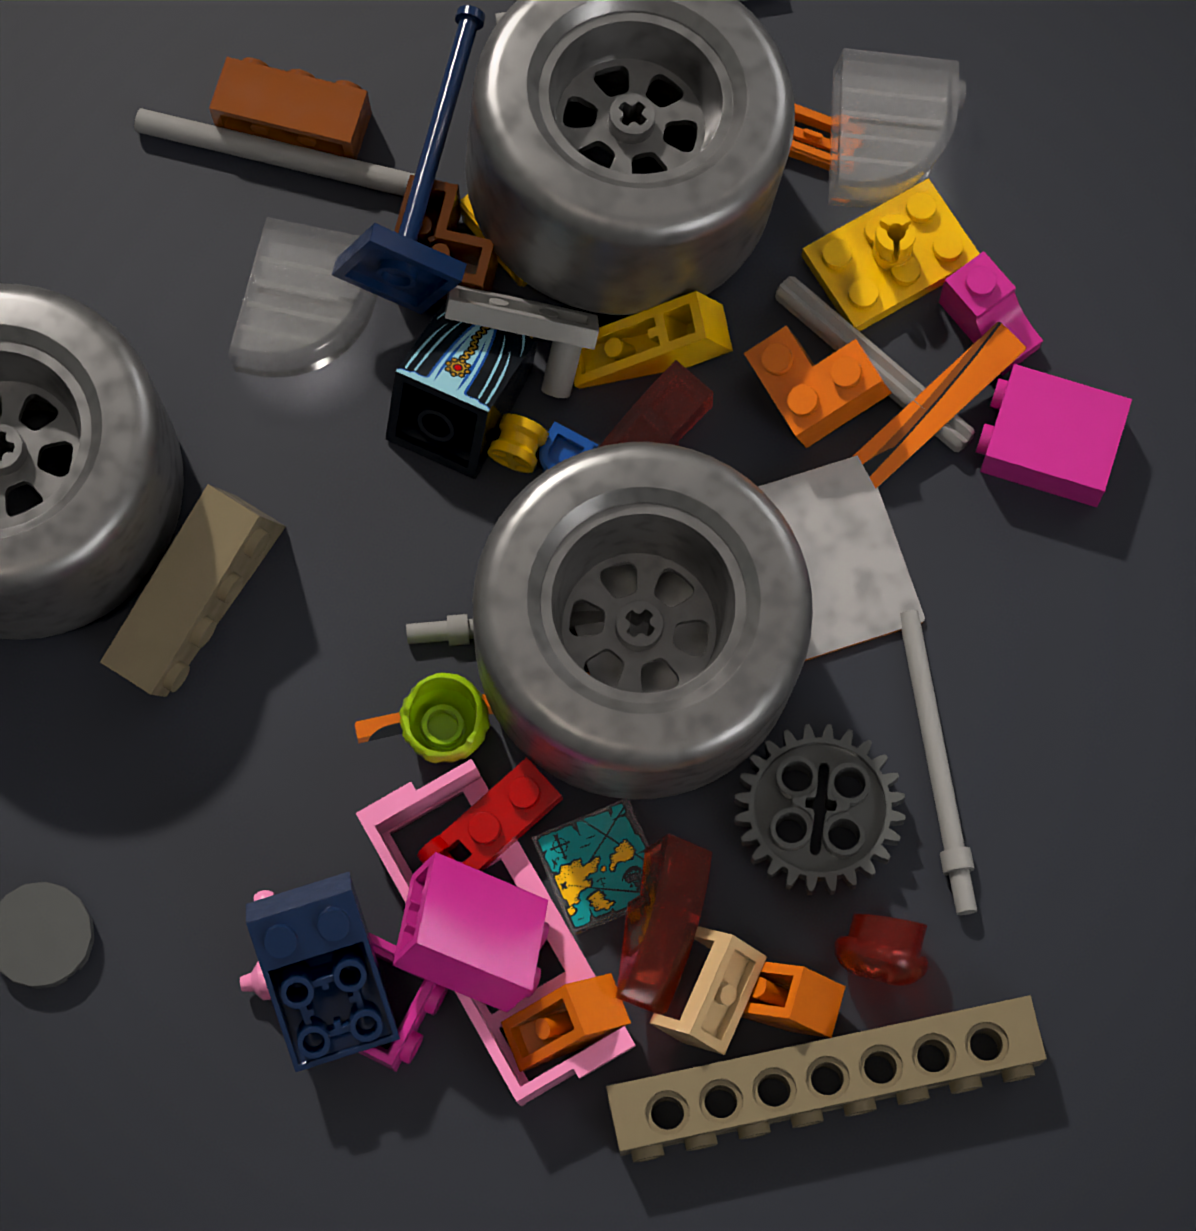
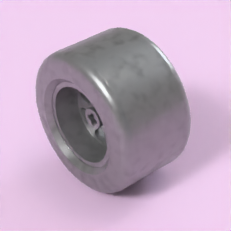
[466,0,795,316]
[0,283,184,640]
[472,442,813,799]

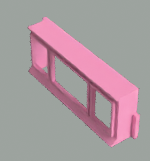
[356,759,636,1107]

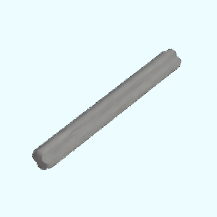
[775,276,975,452]

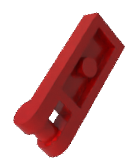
[417,757,563,871]

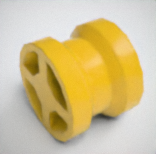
[487,413,549,473]

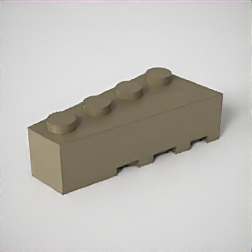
[100,484,286,697]

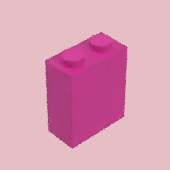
[976,364,1132,507]
[392,852,549,1013]

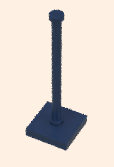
[332,5,486,314]

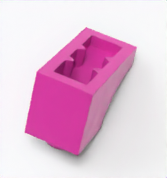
[939,251,1043,376]

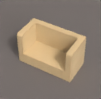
[650,925,767,1055]

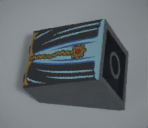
[385,300,538,479]

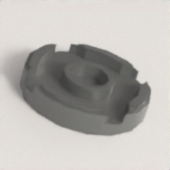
[0,882,95,989]

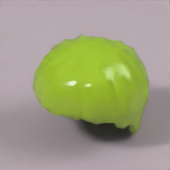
[399,672,490,763]

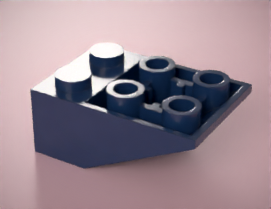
[246,872,400,1072]

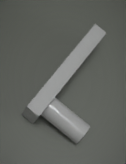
[445,285,599,398]

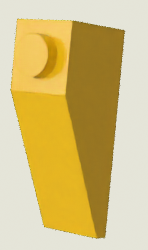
[574,291,733,389]

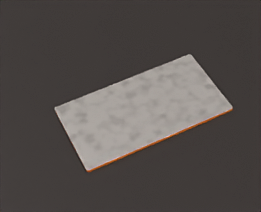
[572,455,925,693]

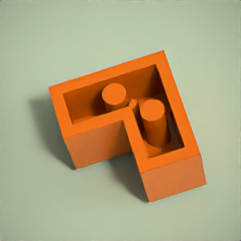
[744,325,892,448]

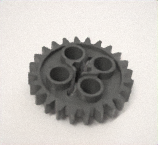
[734,724,906,895]

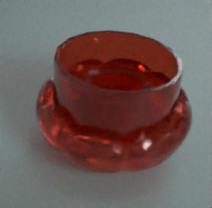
[835,914,929,986]

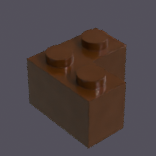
[394,175,498,300]

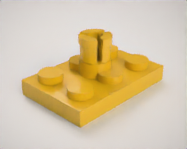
[801,178,980,332]

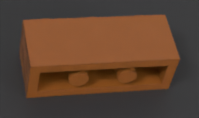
[209,57,372,160]

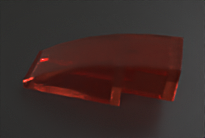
[599,360,713,447]
[616,833,712,1015]

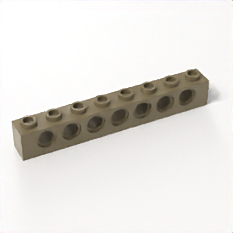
[606,995,1047,1163]

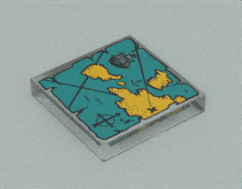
[531,799,670,936]

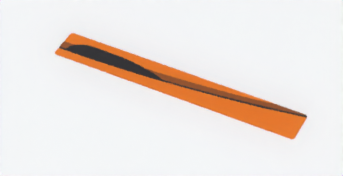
[852,322,1026,488]

